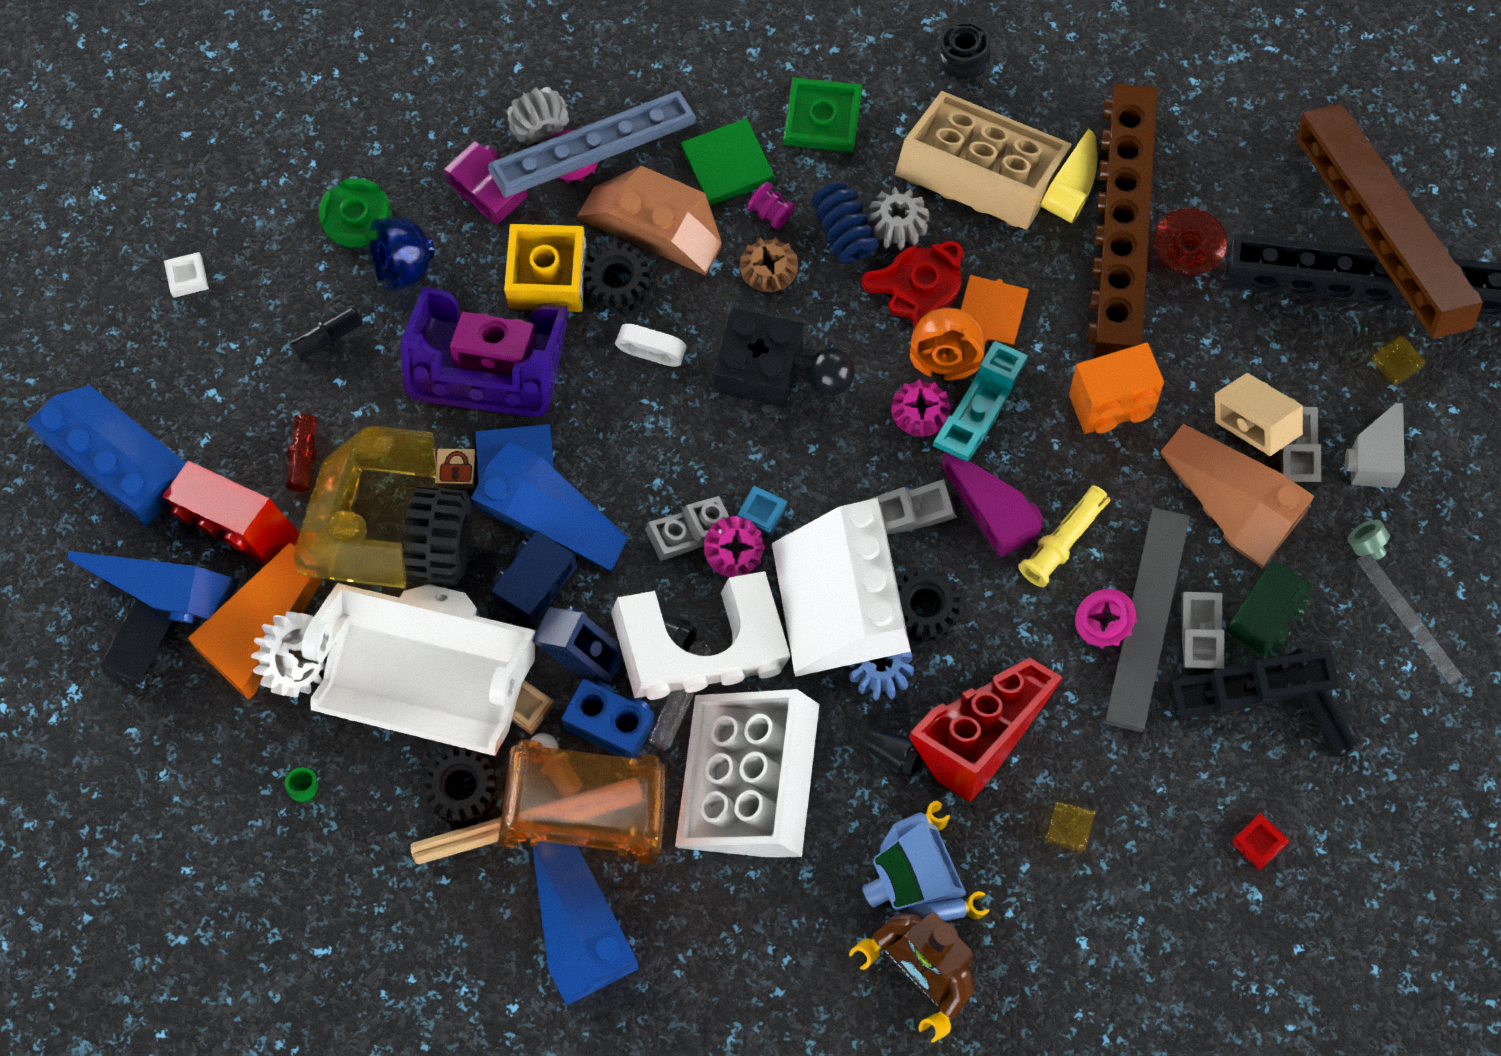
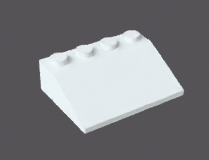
[772,498,911,676]
[675,689,820,857]

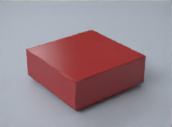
[1231,813,1289,871]

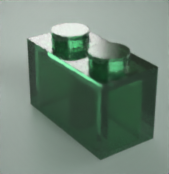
[1227,559,1313,657]

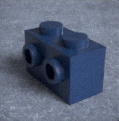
[491,530,577,627]
[533,606,623,684]

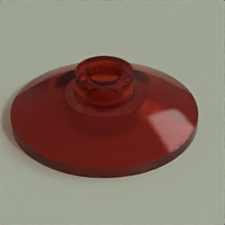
[1154,208,1228,275]

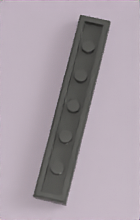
[1104,508,1190,733]

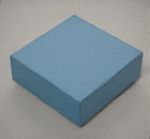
[737,486,787,537]

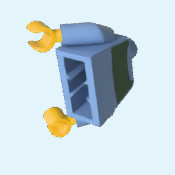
[862,801,990,921]

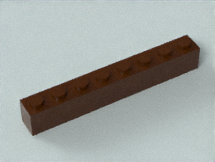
[1296,104,1483,339]

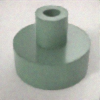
[1347,520,1390,560]

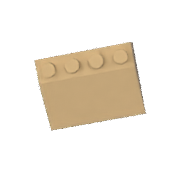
[894,91,1072,230]

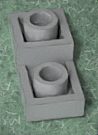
[645,496,729,561]

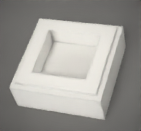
[164,252,209,298]

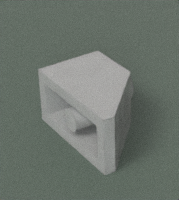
[1344,403,1405,488]

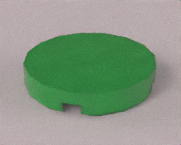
[319,178,391,248]

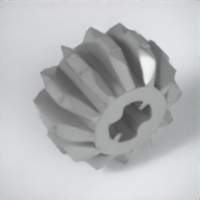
[506,87,569,145]
[867,186,929,251]

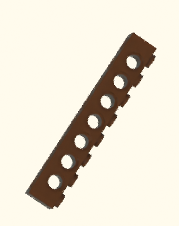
[1087,83,1158,358]

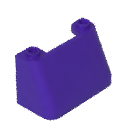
[401,287,567,417]

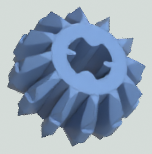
[848,652,914,701]

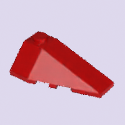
[909,658,1062,802]

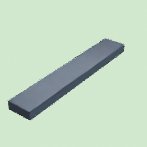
[488,90,696,198]

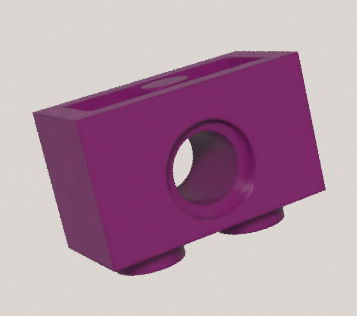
[450,311,537,376]

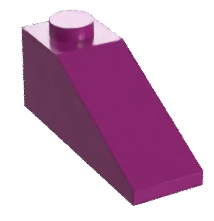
[941,452,1043,559]

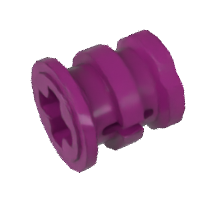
[747,181,796,230]

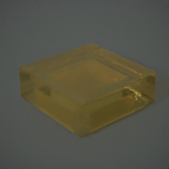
[1371,335,1426,387]
[1045,801,1095,853]

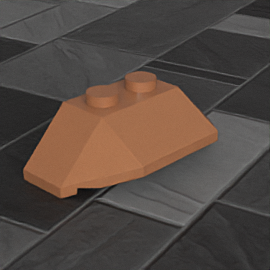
[577,166,722,276]

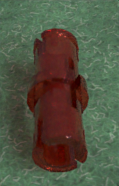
[285,414,318,492]

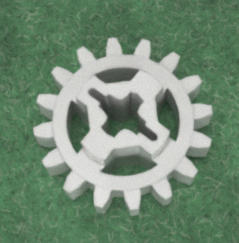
[251,611,328,697]

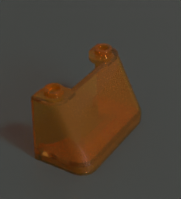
[497,740,667,865]

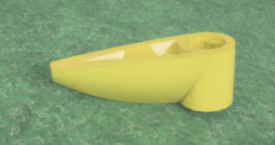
[1040,129,1098,224]

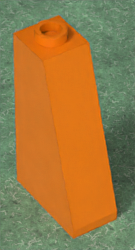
[188,543,323,700]

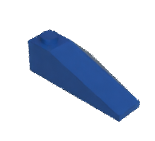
[471,442,628,573]
[67,551,239,623]
[532,828,639,1006]

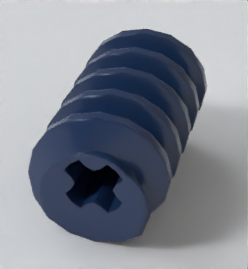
[811,182,879,264]

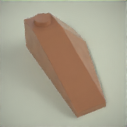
[1160,424,1314,569]

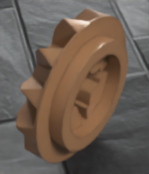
[740,237,798,292]

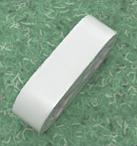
[615,324,687,367]

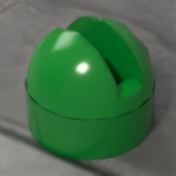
[285,767,318,803]

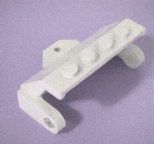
[302,583,536,756]

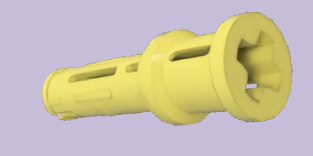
[1018,486,1110,587]

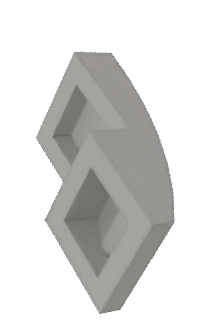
[1279,407,1321,482]
[869,479,957,534]
[1181,592,1224,669]

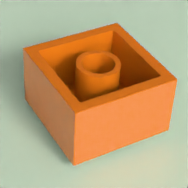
[1069,342,1164,434]

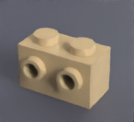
[1215,373,1303,456]

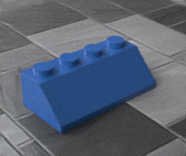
[27,385,186,527]

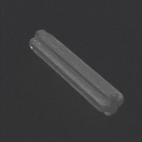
[649,641,712,751]

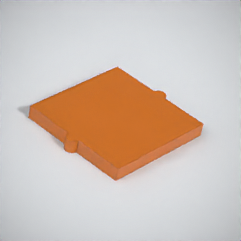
[961,275,1029,348]

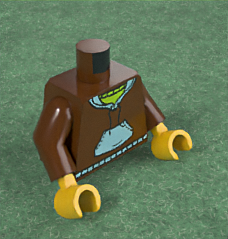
[849,912,975,1043]

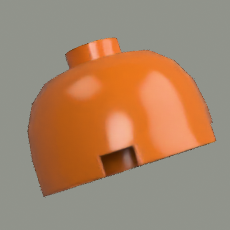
[910,308,985,380]

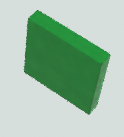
[783,77,863,153]
[681,118,774,206]

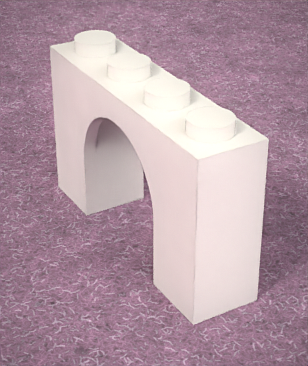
[611,571,791,700]

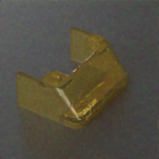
[293,426,437,588]

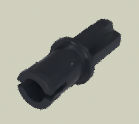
[289,307,362,361]

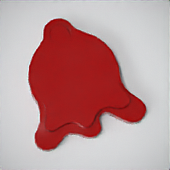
[861,241,963,329]

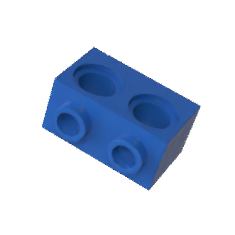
[561,679,655,763]

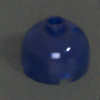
[370,217,435,291]

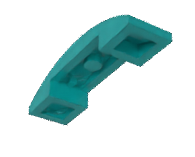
[933,341,1028,462]

